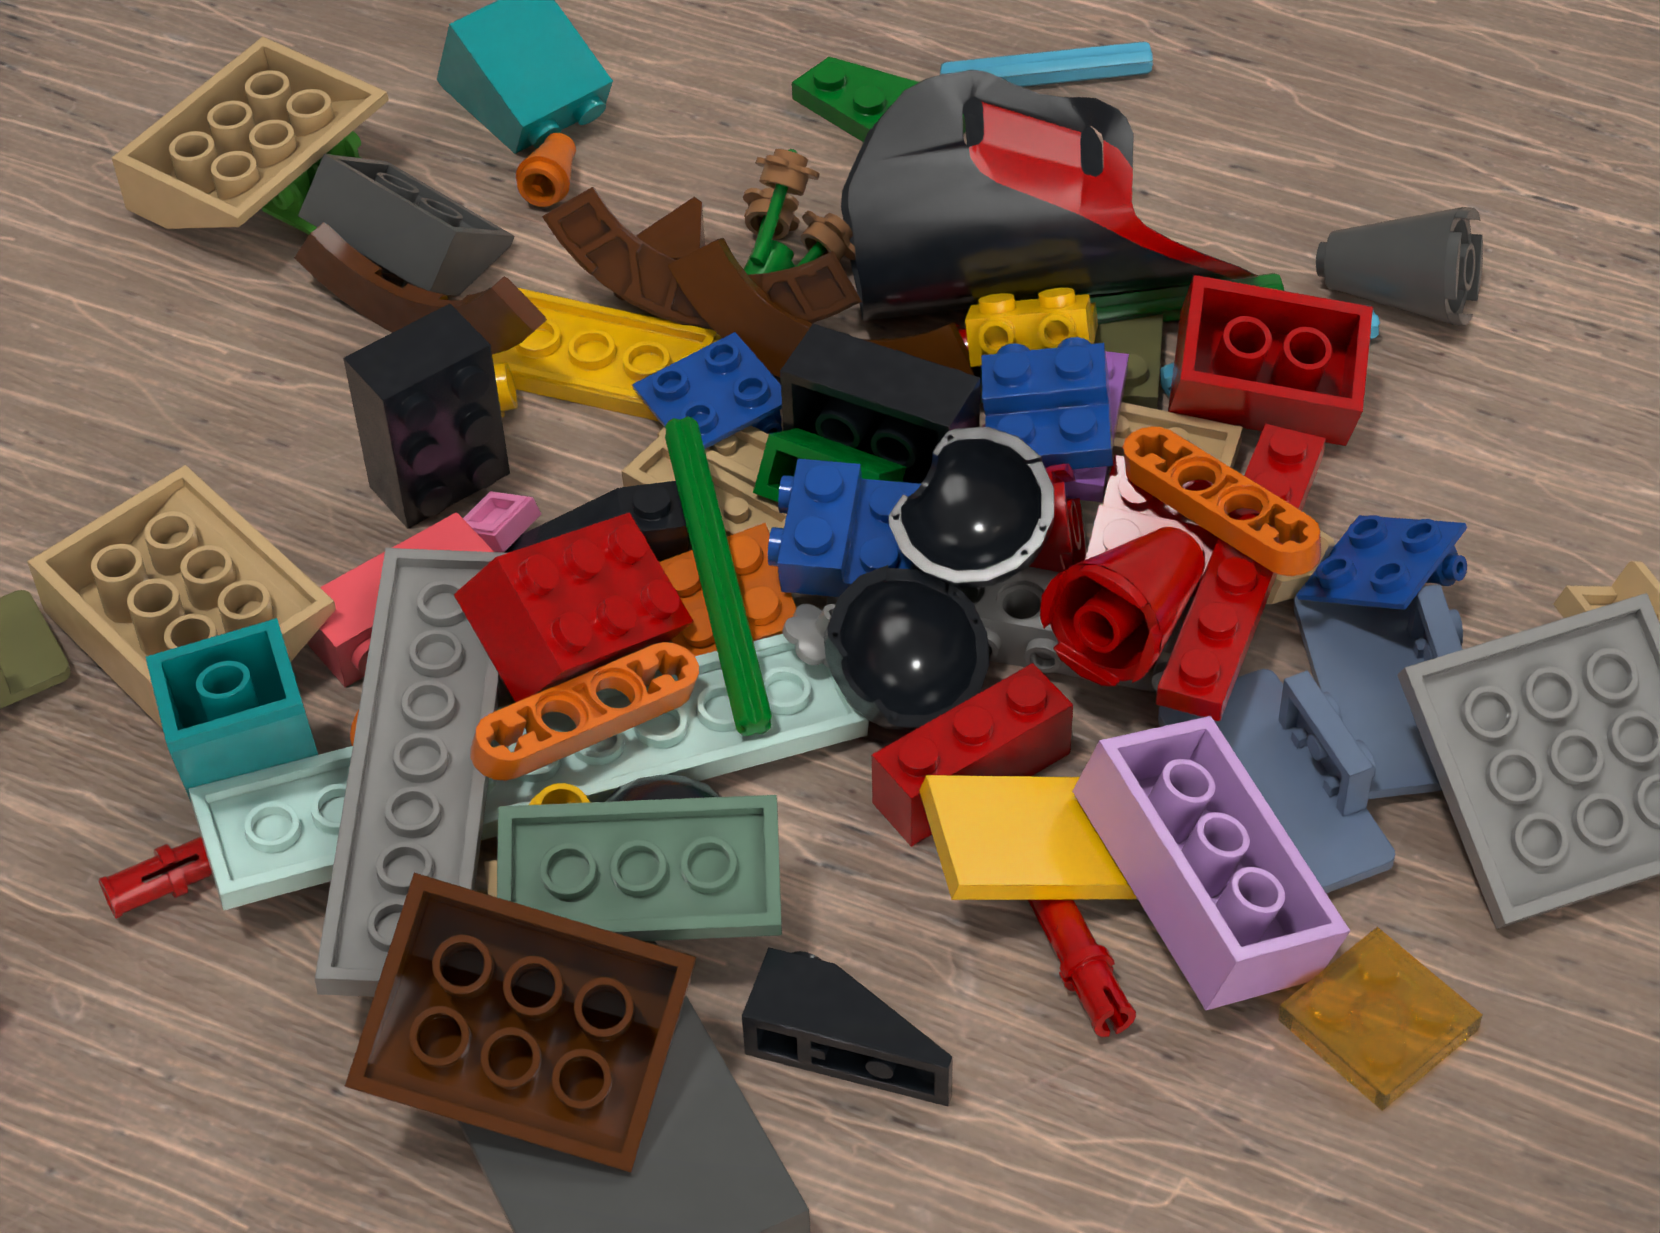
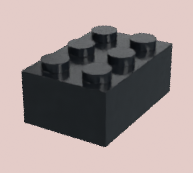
[343,304,510,529]
[780,324,980,484]

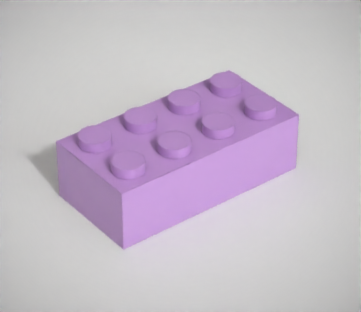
[1072,716,1350,1011]

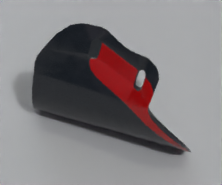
[841,70,1258,321]

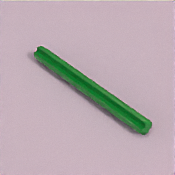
[665,416,772,737]

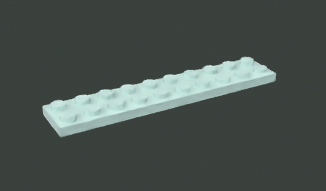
[189,634,869,911]

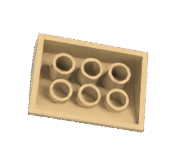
[112,36,389,229]
[27,465,336,729]

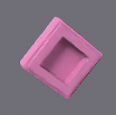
[463,491,541,553]

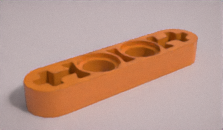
[1123,426,1321,576]
[470,642,699,781]

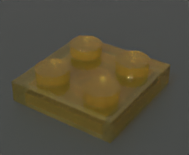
[1278,927,1483,1111]

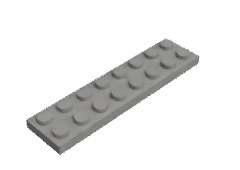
[315,548,506,997]

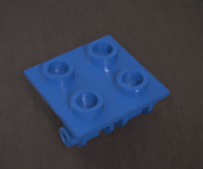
[632,332,782,449]
[1296,515,1467,610]

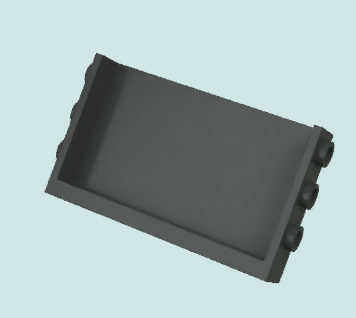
[458,941,811,1233]

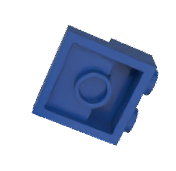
[981,337,1114,470]
[768,459,921,597]

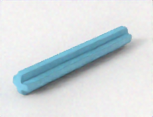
[940,41,1153,87]

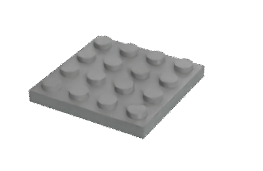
[1397,593,1660,929]

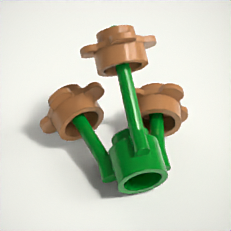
[743,149,856,275]

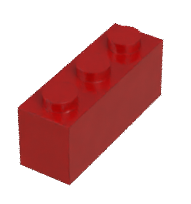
[871,663,1073,847]

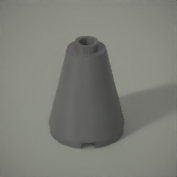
[1316,207,1483,326]

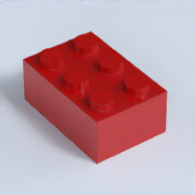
[1168,275,1373,446]
[453,512,694,703]

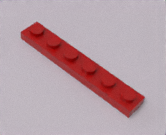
[1156,423,1326,722]

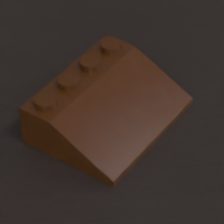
[345,873,696,1173]

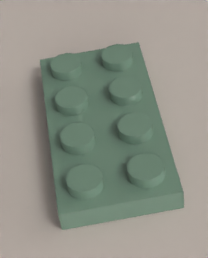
[497,795,782,941]

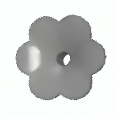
[782,604,835,668]

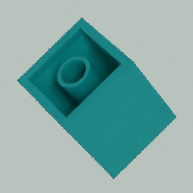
[436,0,613,154]
[145,618,319,802]

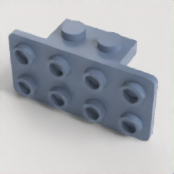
[1293,584,1463,799]
[1158,669,1395,894]

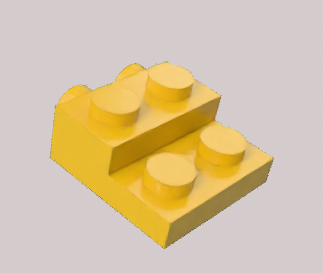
[965,288,1098,367]

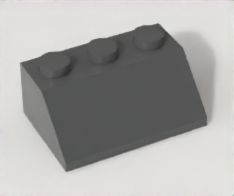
[298,154,515,296]

